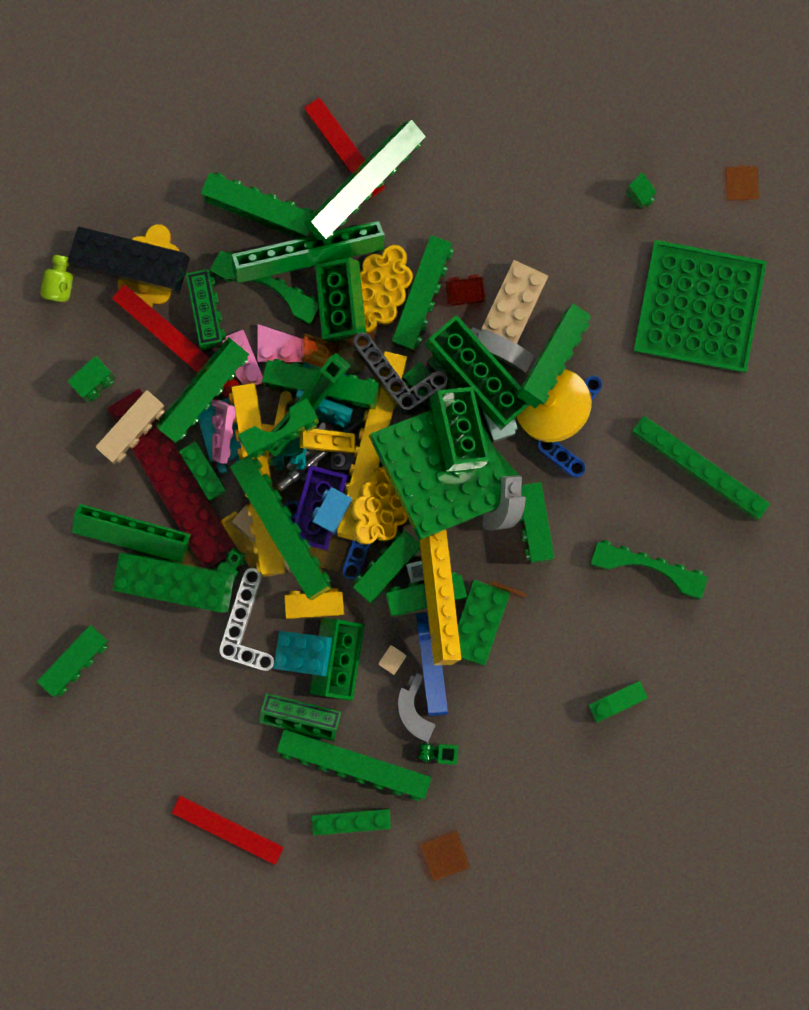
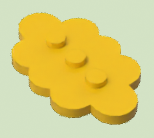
[118,224,179,307]
[360,245,414,333]
[350,466,408,544]

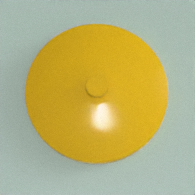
[517,369,592,442]

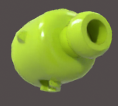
[40,255,73,302]

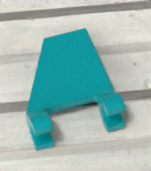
[268,428,315,471]

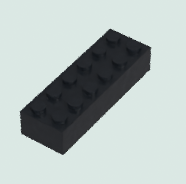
[67,226,190,294]

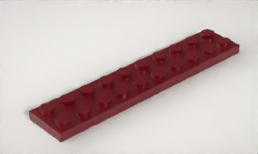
[107,388,238,569]

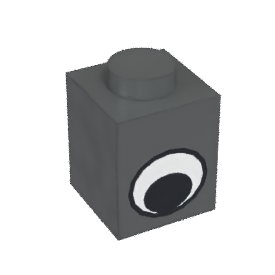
[330,452,357,472]

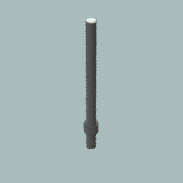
[277,415,365,491]

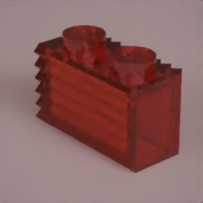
[445,274,486,307]

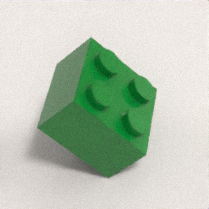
[67,356,116,403]

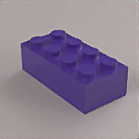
[294,465,348,552]

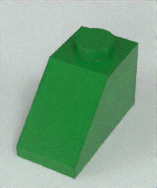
[626,172,656,209]

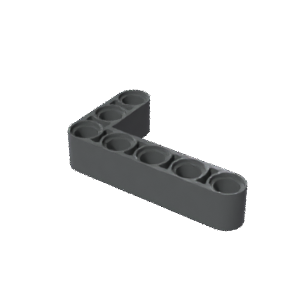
[354,332,447,415]

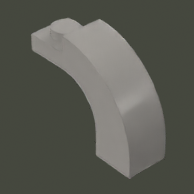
[471,327,534,373]
[483,475,526,530]
[398,673,436,742]

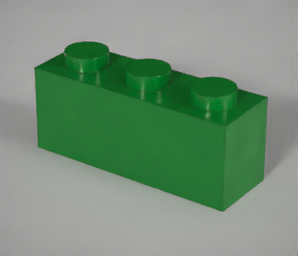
[179,441,227,502]

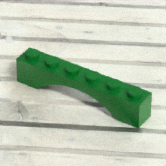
[210,250,319,327]
[268,353,351,457]
[590,540,708,600]

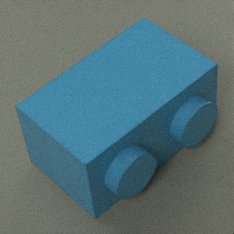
[312,487,353,534]

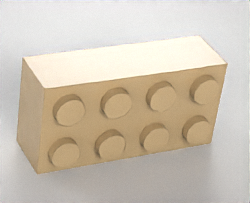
[481,260,548,344]

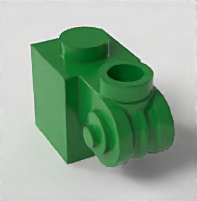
[217,547,246,584]
[418,743,459,765]

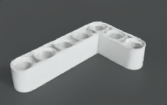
[220,568,274,671]

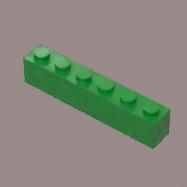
[392,235,454,352]
[516,303,591,408]
[155,337,249,443]
[262,359,381,410]
[72,504,191,563]

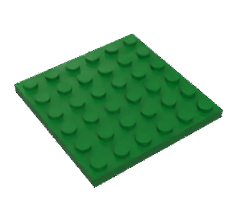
[633,240,767,373]
[369,410,508,541]

